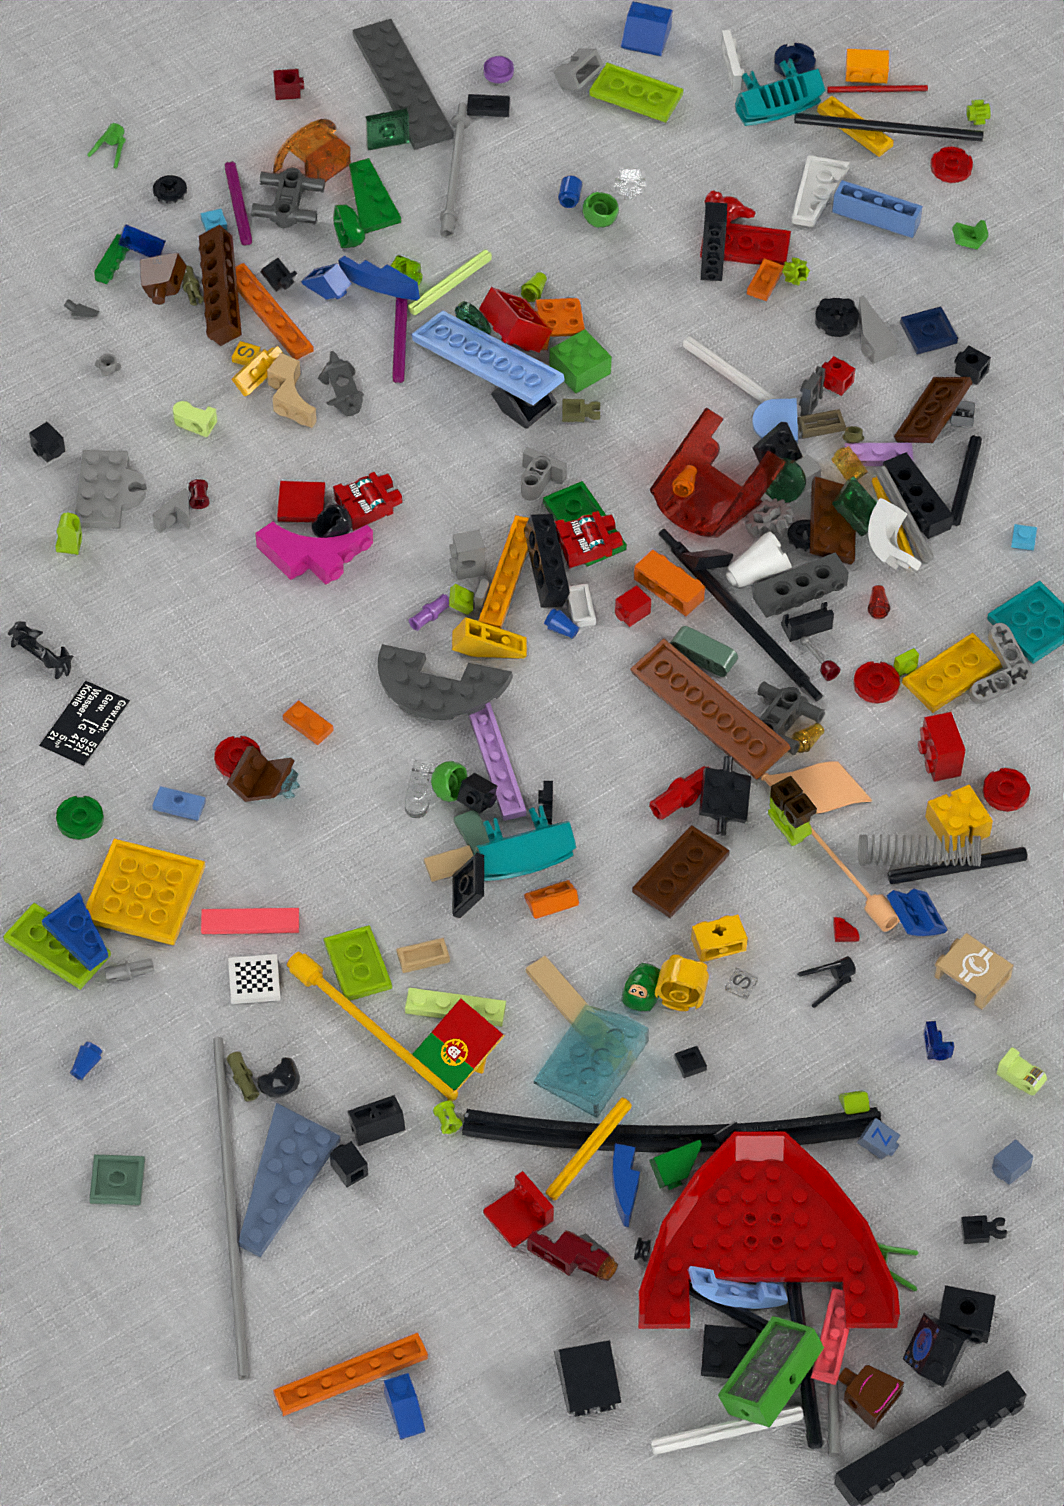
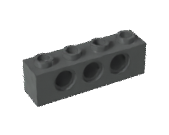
[753,552,849,618]

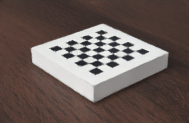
[228,954,280,1004]

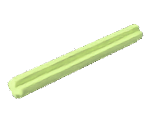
[408,249,492,315]

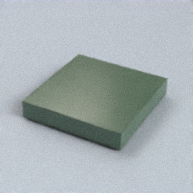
[89,1154,145,1205]

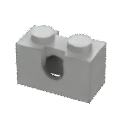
[554,48,605,90]
[449,530,485,580]

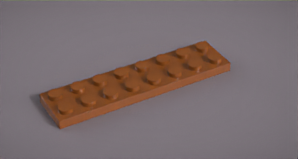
[630,638,791,780]

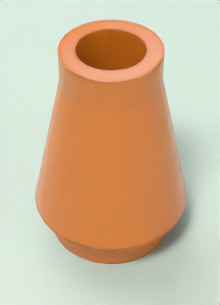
[672,465,697,497]

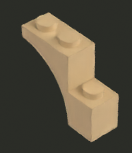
[267,353,316,428]

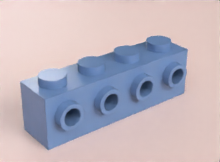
[832,180,923,238]

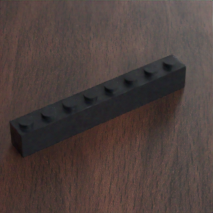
[834,1370,1027,1506]

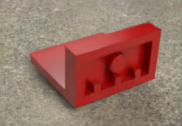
[483,1171,554,1248]

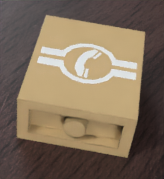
[935,933,1014,1010]

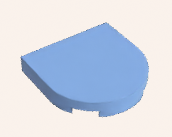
[753,398,798,443]

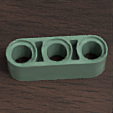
[670,626,738,677]

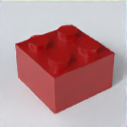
[918,712,966,782]

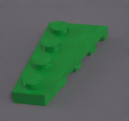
[349,158,401,234]

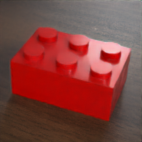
[479,287,552,353]

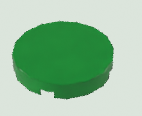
[56,796,104,840]

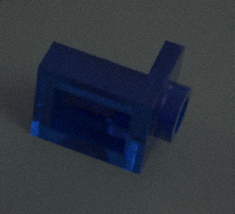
[923,1021,955,1061]

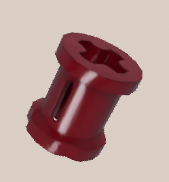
[188,479,210,509]

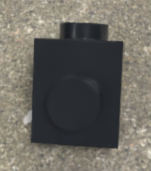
[260,258,297,292]

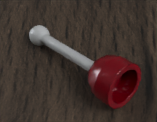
[800,636,841,681]

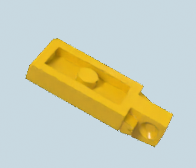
[231,346,283,396]

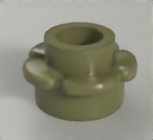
[842,426,864,443]

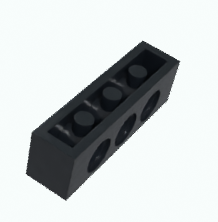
[700,202,727,281]
[883,452,953,539]
[524,514,570,608]

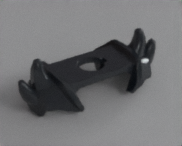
[8,621,74,679]

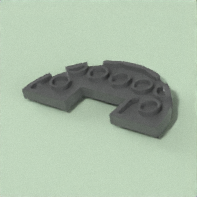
[378,644,513,720]

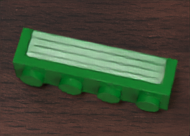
[94,234,131,284]

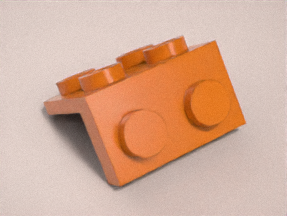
[534,298,585,351]

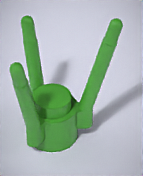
[87,123,126,169]
[877,1242,918,1291]

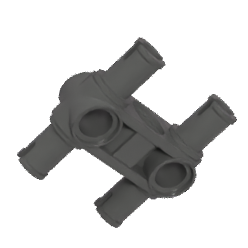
[251,168,325,228]
[757,681,825,755]

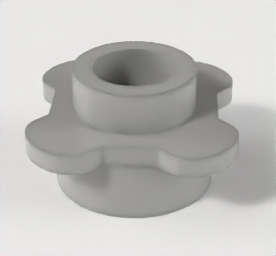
[95,354,121,376]

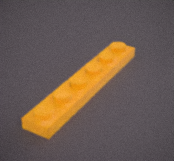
[478,515,529,629]

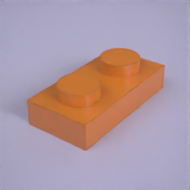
[747,259,784,301]
[283,700,334,745]

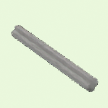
[875,466,934,563]

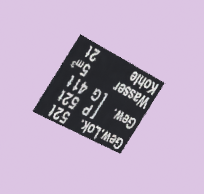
[39,681,130,766]

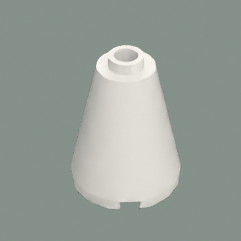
[726,532,792,588]

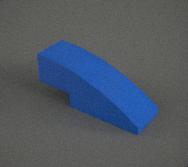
[612,1144,640,1227]

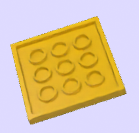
[85,838,206,945]

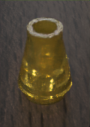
[792,723,824,753]

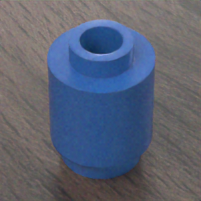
[558,176,582,208]

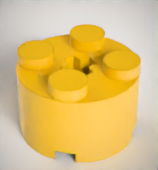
[655,954,709,1011]

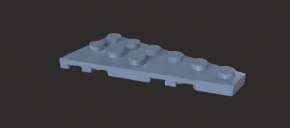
[238,1103,341,1258]

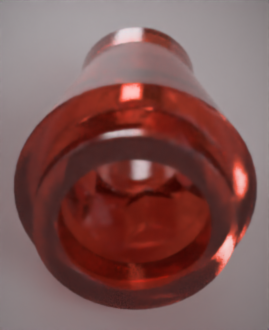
[867,585,890,619]

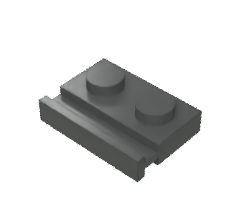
[799,366,825,416]

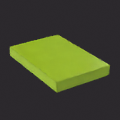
[323,925,392,1001]

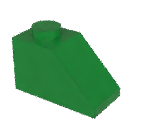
[649,1140,702,1190]

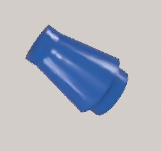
[544,608,580,639]
[70,1041,103,1080]

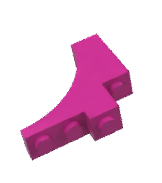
[255,521,373,585]

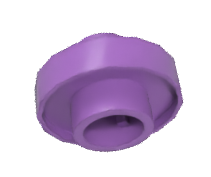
[483,56,514,83]

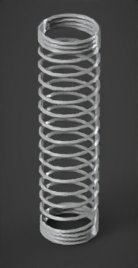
[858,834,981,866]

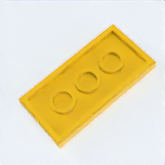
[902,633,1003,713]

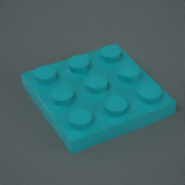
[987,580,1064,664]

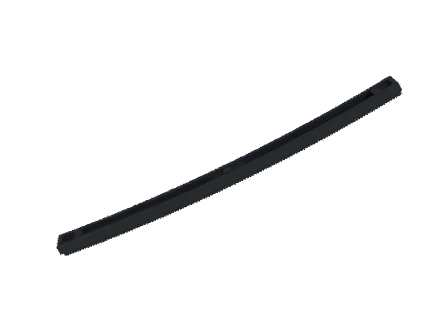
[462,1107,882,1152]

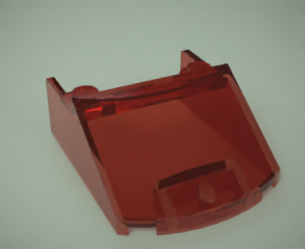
[650,407,785,538]

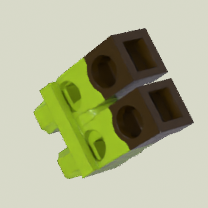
[768,775,817,846]

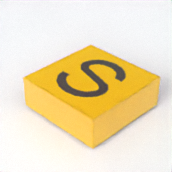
[232,341,261,366]

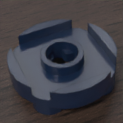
[774,43,816,76]

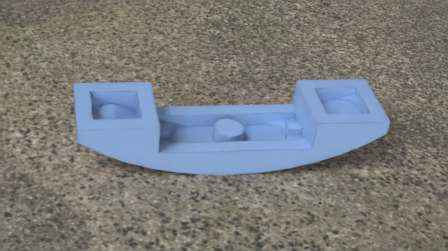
[688,1266,788,1309]

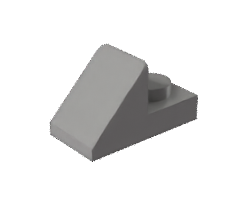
[153,488,190,533]

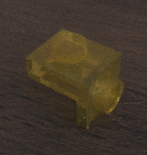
[831,446,868,485]

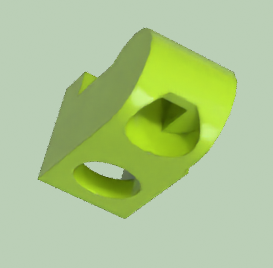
[55,512,83,555]

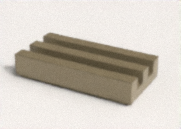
[797,409,846,439]

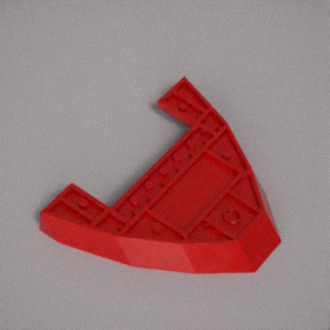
[638,1132,900,1329]

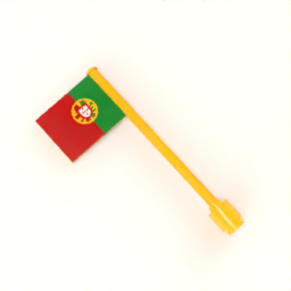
[287,952,505,1102]

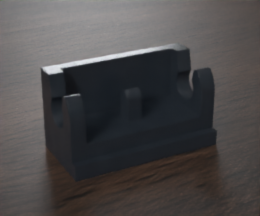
[781,602,834,642]
[347,1095,405,1146]

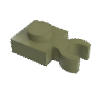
[562,399,600,422]

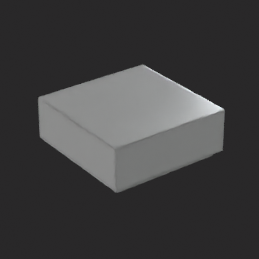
[474,579,489,612]

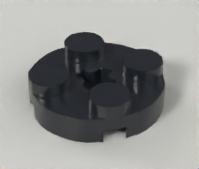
[815,298,859,337]

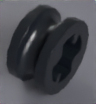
[634,1237,651,1262]

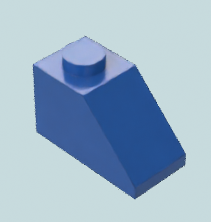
[301,263,352,300]
[384,1373,425,1440]

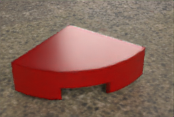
[833,917,860,942]

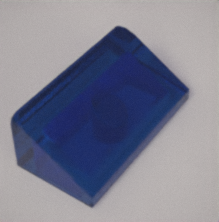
[118,224,166,258]

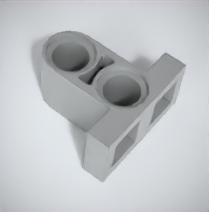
[521,447,567,501]

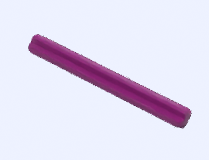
[224,161,252,246]
[392,297,408,383]

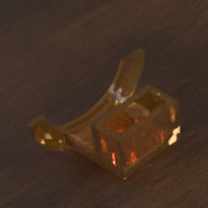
[273,119,351,182]

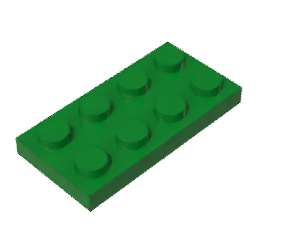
[543,481,627,567]

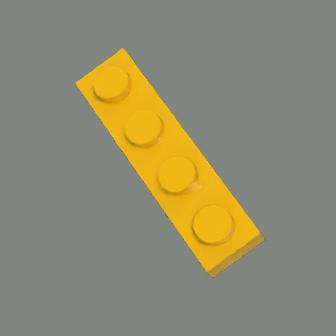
[817,96,894,157]

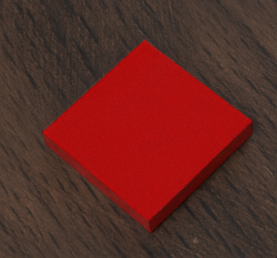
[277,481,326,523]

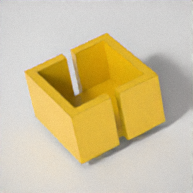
[925,784,993,853]

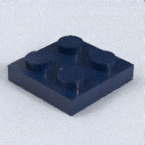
[900,306,958,355]

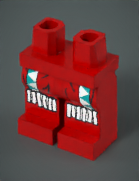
[333,471,403,531]
[555,511,623,568]

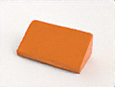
[524,880,579,919]

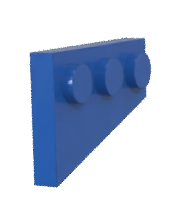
[42,892,108,971]

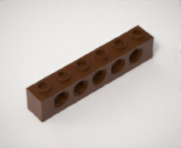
[198,224,242,346]

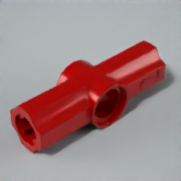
[649,766,710,820]

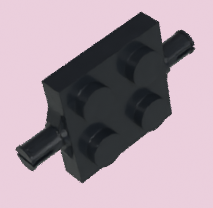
[699,756,751,836]

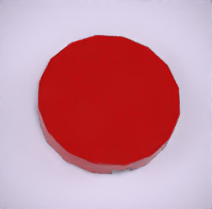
[930,147,973,183]
[853,661,900,703]
[214,736,261,778]
[982,768,1031,812]

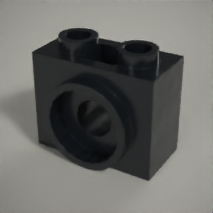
[939,1285,996,1344]

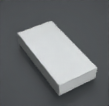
[567,583,596,627]

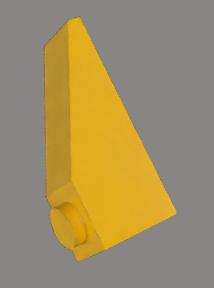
[452,617,527,659]

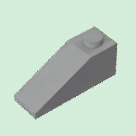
[858,296,898,364]

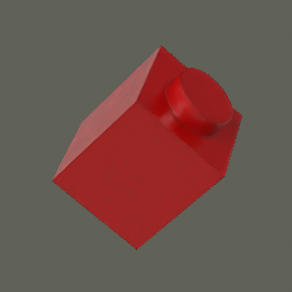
[615,585,652,627]

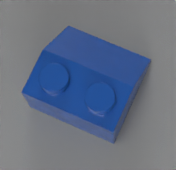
[621,1,673,56]

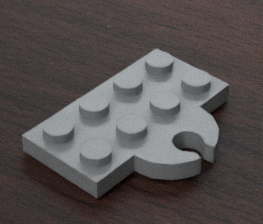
[75,450,147,528]

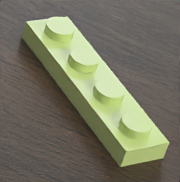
[405,988,506,1027]

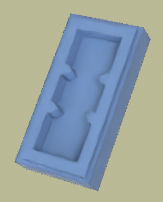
[152,786,206,821]

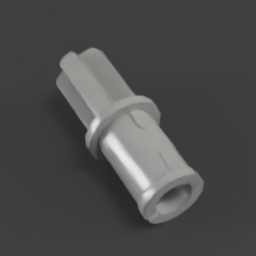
[104,959,154,983]

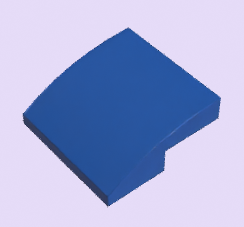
[887,888,948,936]

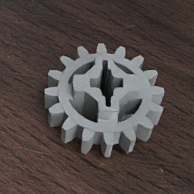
[743,498,794,537]

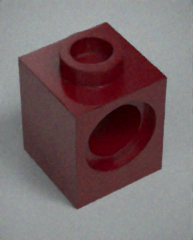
[273,69,304,100]

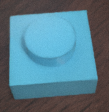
[200,209,227,231]
[1011,524,1037,551]

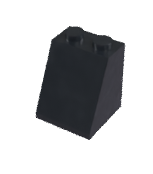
[553,1340,622,1417]

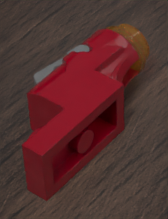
[527,1230,618,1281]

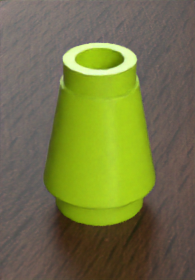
[521,272,547,302]

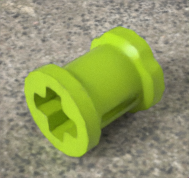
[433,1101,463,1134]

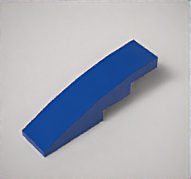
[338,255,420,301]

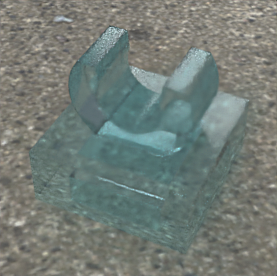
[277,768,300,799]

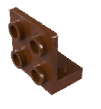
[226,746,295,802]

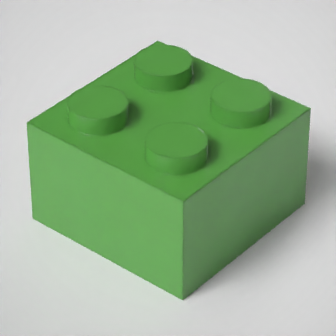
[549,329,612,394]

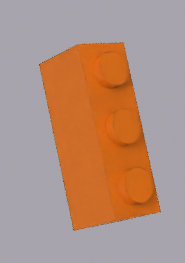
[634,549,705,616]

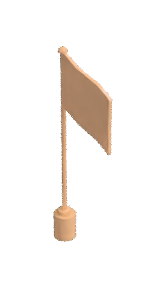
[761,761,900,932]

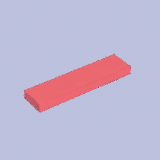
[201,908,299,934]
[811,1288,850,1385]

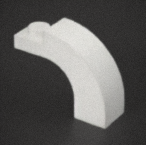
[868,498,922,571]

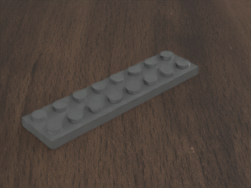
[352,19,454,150]

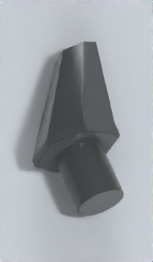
[64,299,100,317]

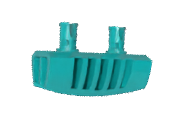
[735,59,825,126]
[474,805,577,881]

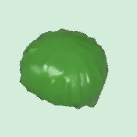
[583,192,619,228]
[431,761,468,802]

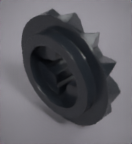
[153,175,187,204]
[787,519,810,552]

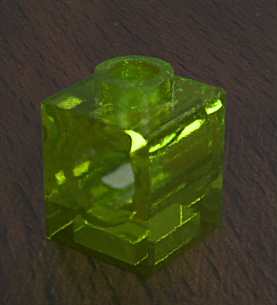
[390,255,423,286]

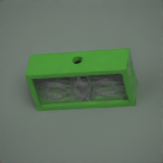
[718,1316,824,1428]

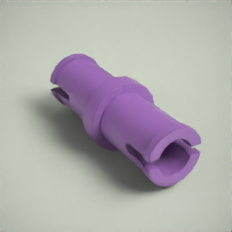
[409,594,449,631]

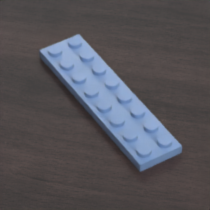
[411,310,565,405]

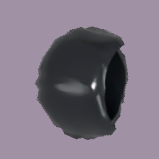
[311,503,352,538]
[257,1057,300,1097]

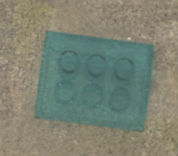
[533,1004,649,1118]

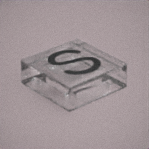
[725,967,758,1000]

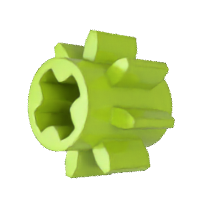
[966,99,991,125]
[782,257,810,285]

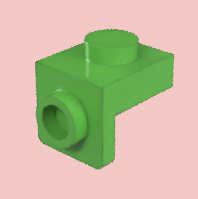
[952,220,989,250]

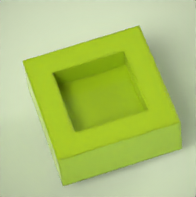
[449,584,474,615]
[894,648,919,677]

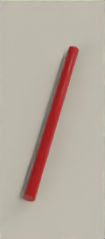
[827,85,928,93]

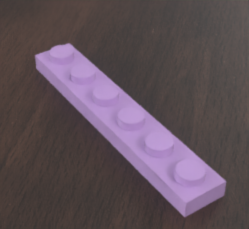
[469,702,526,821]

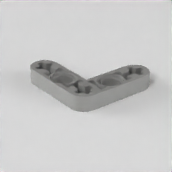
[969,623,1032,704]

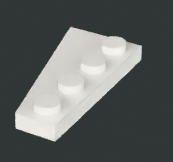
[792,155,850,227]

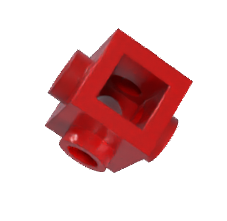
[821,356,856,396]

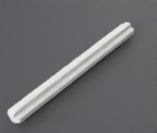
[683,336,778,403]
[651,1405,803,1455]

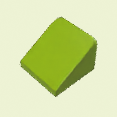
[838,1090,870,1114]

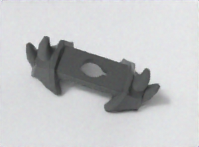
[318,351,364,416]

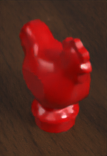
[704,190,756,224]

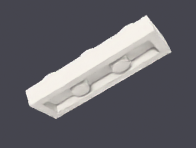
[721,30,744,91]

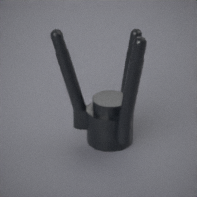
[798,956,856,1008]

